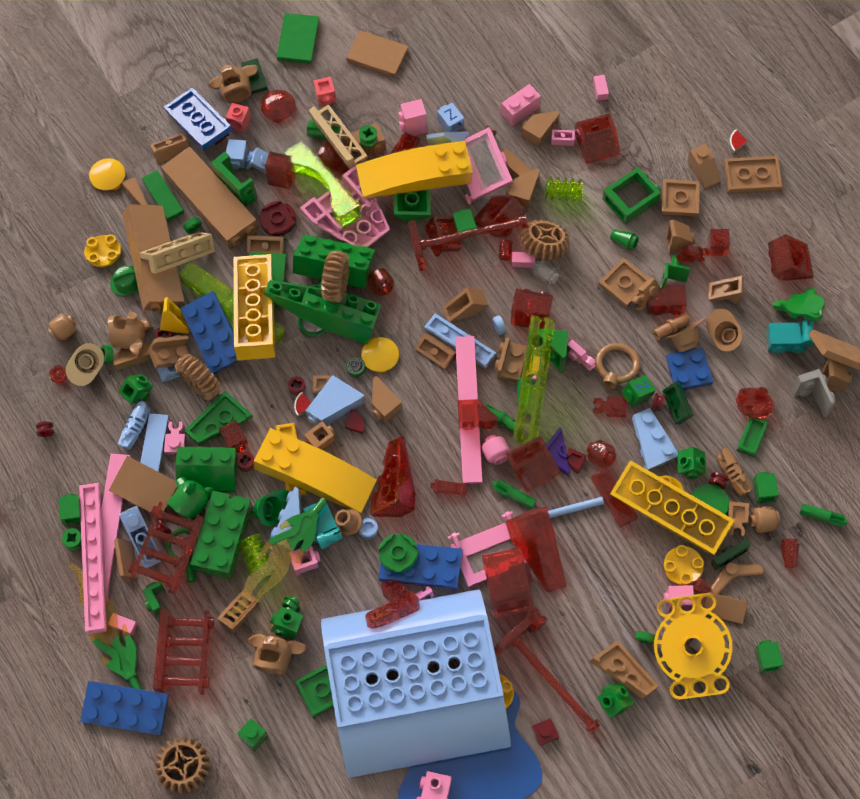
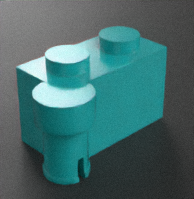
[766,320,815,353]
[303,502,343,550]

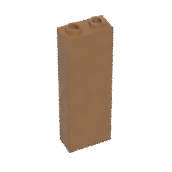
[161,147,258,249]
[122,204,184,312]

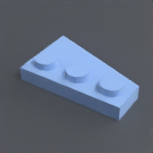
[632,408,678,471]

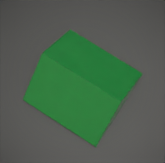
[393,189,431,225]
[537,329,568,373]

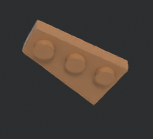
[589,640,659,699]

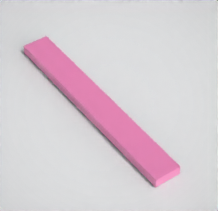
[455,336,482,484]
[101,454,131,606]
[79,483,107,634]

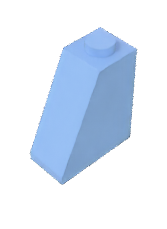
[306,375,365,426]

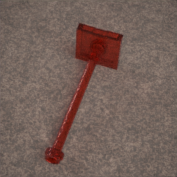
[408,215,528,271]
[494,617,600,734]

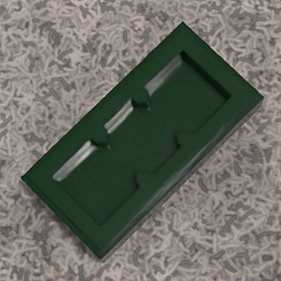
[241,58,268,95]
[662,381,694,425]
[711,539,751,570]

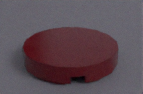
[259,201,296,236]

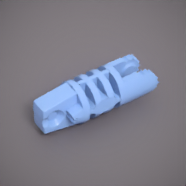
[118,401,151,450]

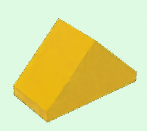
[160,297,190,334]

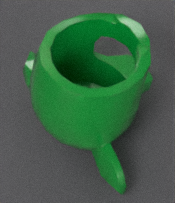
[166,477,214,520]

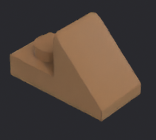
[708,276,744,304]

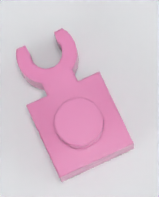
[567,339,596,371]
[164,421,186,455]

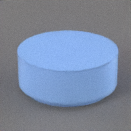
[492,315,506,335]
[359,518,378,539]

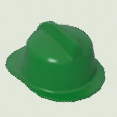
[110,266,139,296]
[251,489,289,527]

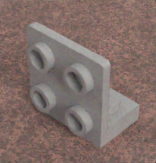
[791,369,836,418]

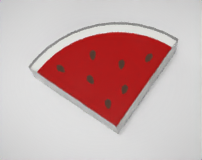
[729,129,748,154]
[294,392,311,418]

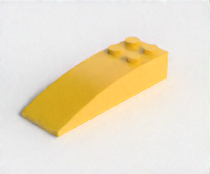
[356,141,473,199]
[234,254,275,361]
[254,428,377,514]
[610,460,735,557]

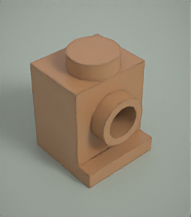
[304,421,336,450]

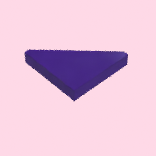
[539,427,570,476]

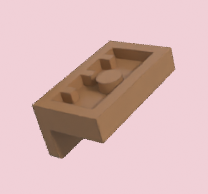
[148,335,189,369]
[494,337,528,382]

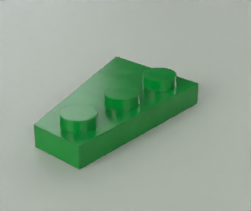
[184,391,253,445]

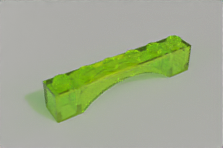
[284,141,362,229]

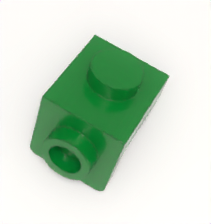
[142,581,165,616]

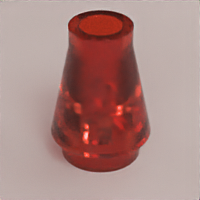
[780,539,800,568]

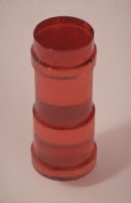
[430,479,467,496]

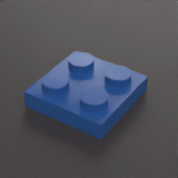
[666,347,713,390]

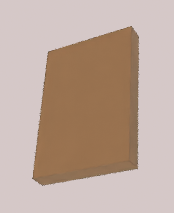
[346,30,408,77]
[723,156,783,194]
[809,330,860,370]
[109,456,177,518]

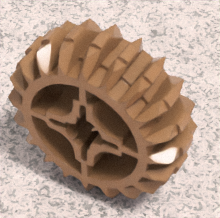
[520,219,570,261]
[321,251,350,302]
[175,354,221,401]
[154,736,211,794]

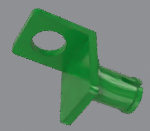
[661,254,690,290]

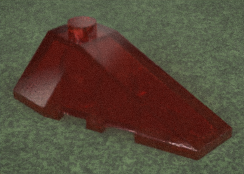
[370,435,416,517]
[505,506,567,592]

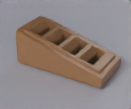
[122,177,148,205]
[217,590,259,633]

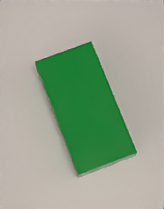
[736,415,769,457]

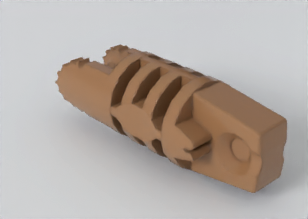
[716,447,752,496]

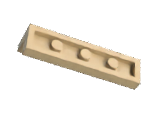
[309,105,368,169]
[139,232,215,274]

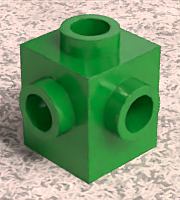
[118,374,153,404]
[677,447,706,479]
[270,606,303,640]
[597,683,635,718]

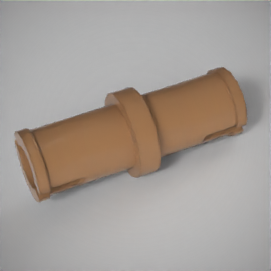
[652,313,690,340]

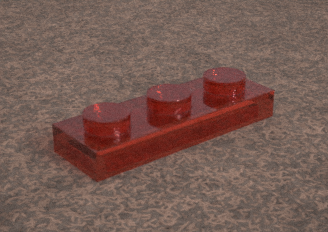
[591,468,638,528]

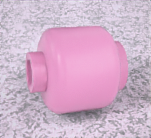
[482,435,510,465]

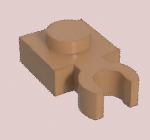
[631,277,663,311]
[729,502,750,537]

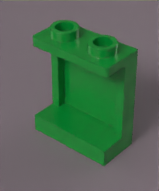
[211,152,257,207]

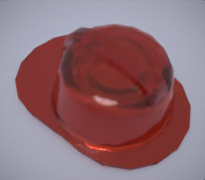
[314,141,349,181]

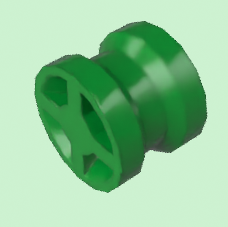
[359,125,378,148]
[62,528,82,552]

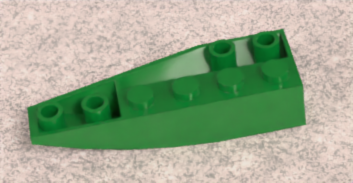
[264,280,381,345]

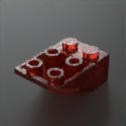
[482,547,534,618]

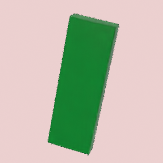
[141,170,184,222]

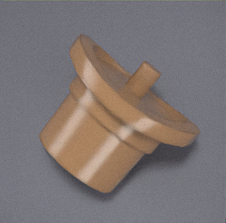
[335,509,363,536]

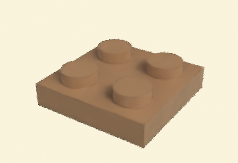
[661,179,700,217]
[598,258,649,308]

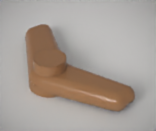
[709,562,764,594]

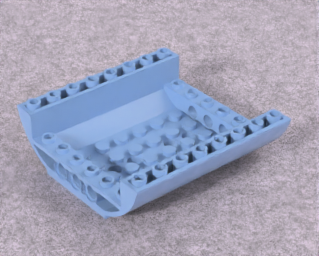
[321,589,511,778]

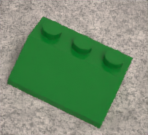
[176,447,238,492]

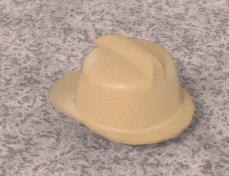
[66,343,104,386]

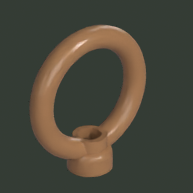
[595,343,641,389]

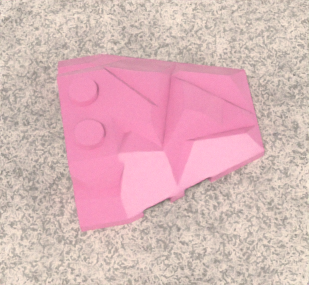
[300,165,390,247]

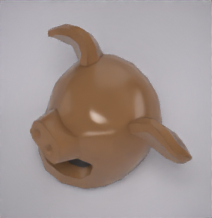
[209,65,258,104]
[108,312,151,355]
[248,634,307,675]

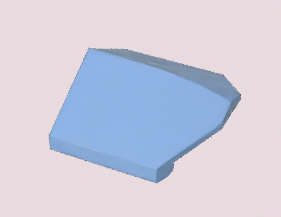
[426,131,469,145]

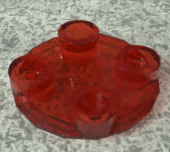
[260,90,296,123]
[736,387,774,419]

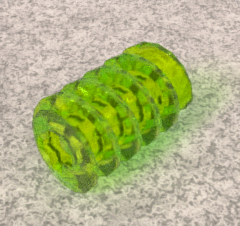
[545,176,583,202]
[239,534,275,579]

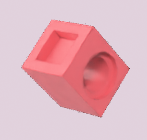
[314,77,336,107]
[226,103,251,133]

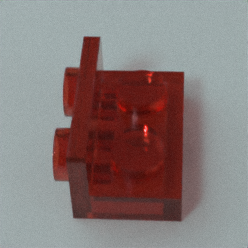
[426,216,462,257]

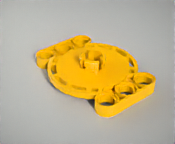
[654,593,733,699]

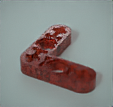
[365,580,420,629]

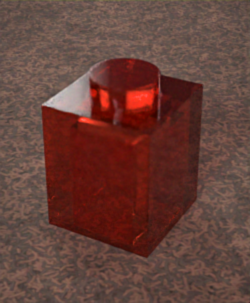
[707,229,730,256]
[219,420,249,453]

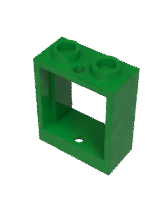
[602,167,661,225]

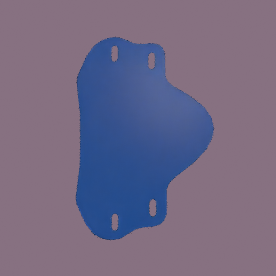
[398,692,542,799]

